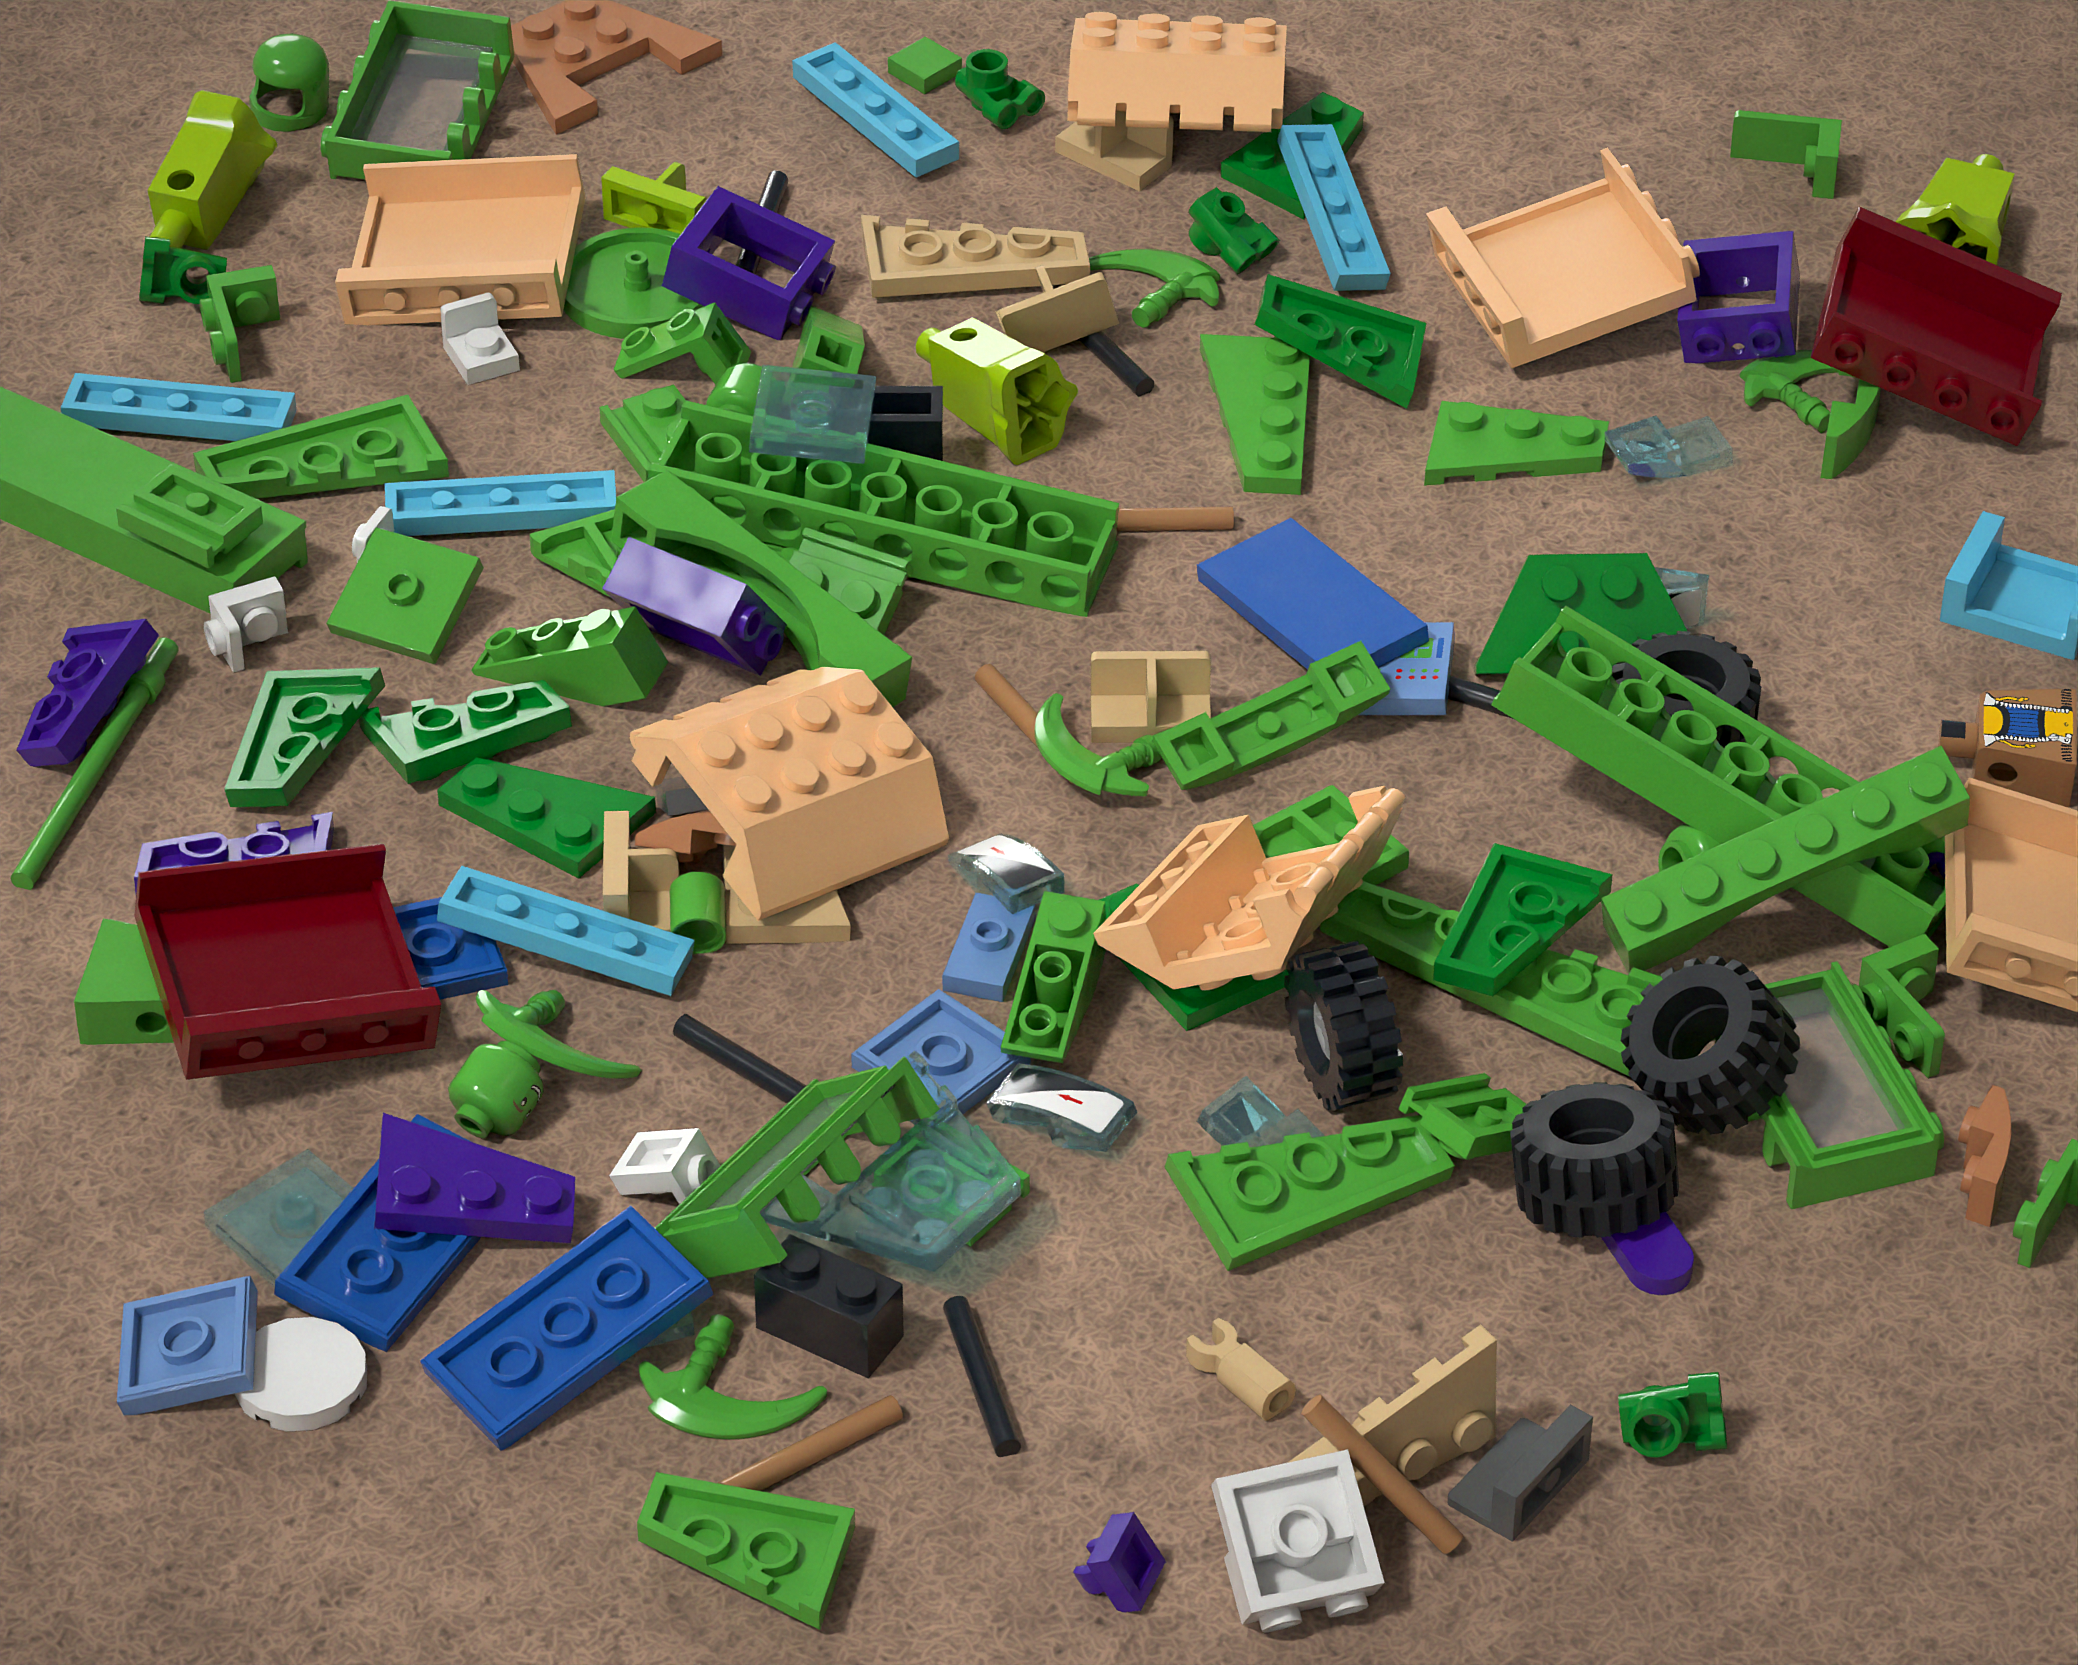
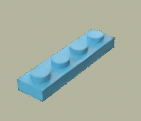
[792,42,959,178]
[1277,124,1391,291]
[61,373,297,441]
[385,470,616,536]
[437,866,695,996]

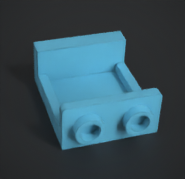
[1940,511,2078,660]

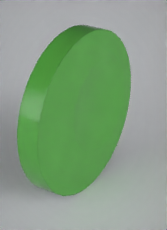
[563,228,705,339]

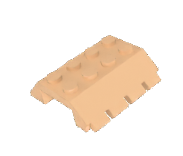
[1067,12,1287,132]
[630,667,949,921]
[1093,786,1406,990]

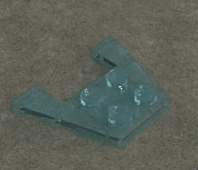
[759,1051,1021,1272]

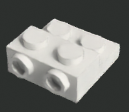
[1211,1449,1385,1633]

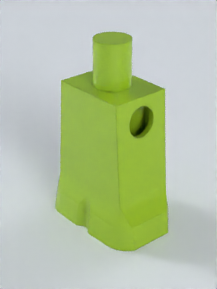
[147,90,278,250]
[1895,154,2015,265]
[916,317,1078,465]

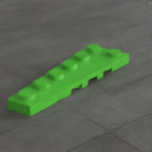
[1320,881,1663,1076]

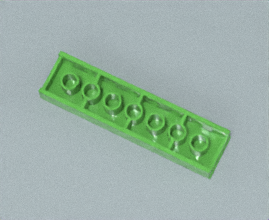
[0,386,308,613]
[648,400,1119,617]
[1491,606,1946,947]

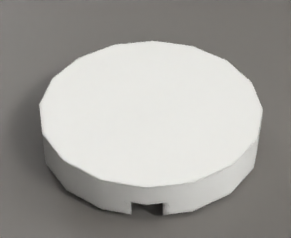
[235,1317,367,1432]

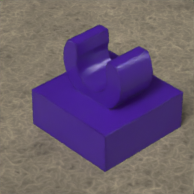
[1073,1512,1166,1612]

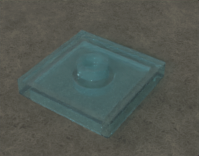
[749,365,876,464]
[204,1149,353,1288]

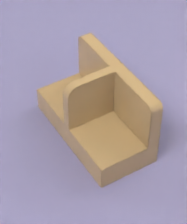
[1055,111,1173,191]
[996,265,1119,352]
[1090,651,1211,743]
[603,811,680,932]

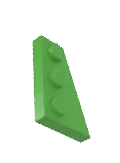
[1424,401,1609,486]
[637,1472,856,1630]

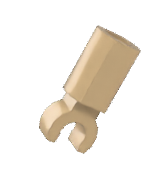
[1186,1318,1296,1421]

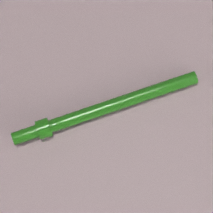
[11,637,179,890]

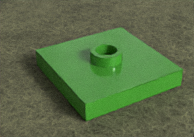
[326,527,484,664]

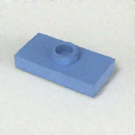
[942,893,1035,1002]

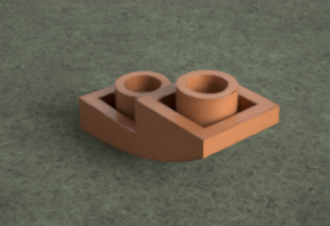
[635,810,736,862]
[1958,1085,2011,1227]

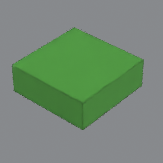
[888,37,962,94]

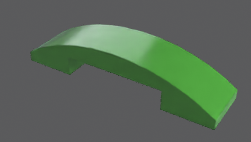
[1820,370,1881,479]
[1152,641,1391,790]

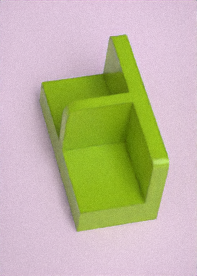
[601,162,706,234]

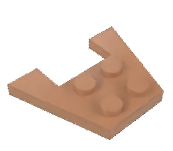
[511,0,722,135]

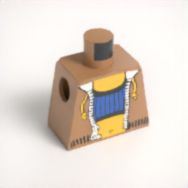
[1938,689,2077,808]

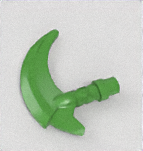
[1089,249,1220,328]
[1740,350,1839,433]
[1034,693,1161,796]
[476,990,641,1079]
[639,1314,827,1439]

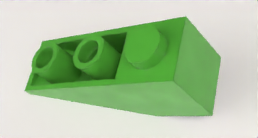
[781,306,865,426]
[471,607,668,706]
[1000,891,1106,1063]

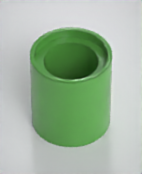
[669,872,726,954]

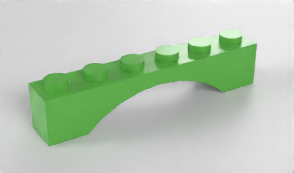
[611,470,912,707]
[1601,746,1970,974]

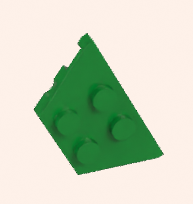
[1474,553,1687,675]

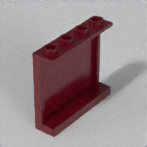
[1810,206,2062,446]
[134,844,441,1080]

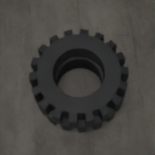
[1612,631,1762,748]
[1620,956,1800,1135]
[1510,1082,1679,1238]

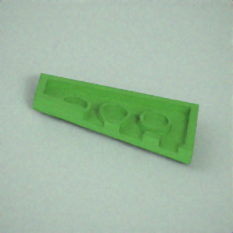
[1199,334,1310,495]
[193,395,449,499]
[1164,1115,1455,1271]

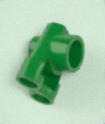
[955,49,1045,129]
[1188,187,1280,274]
[139,236,227,304]
[1618,1372,1727,1457]

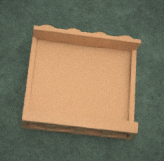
[1426,148,1700,369]
[335,154,586,325]
[1945,777,2078,1012]

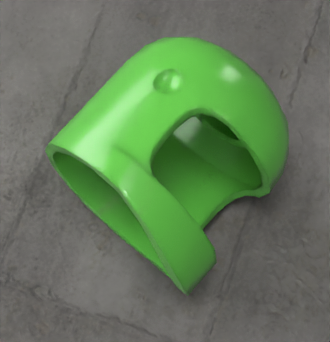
[249,33,329,132]

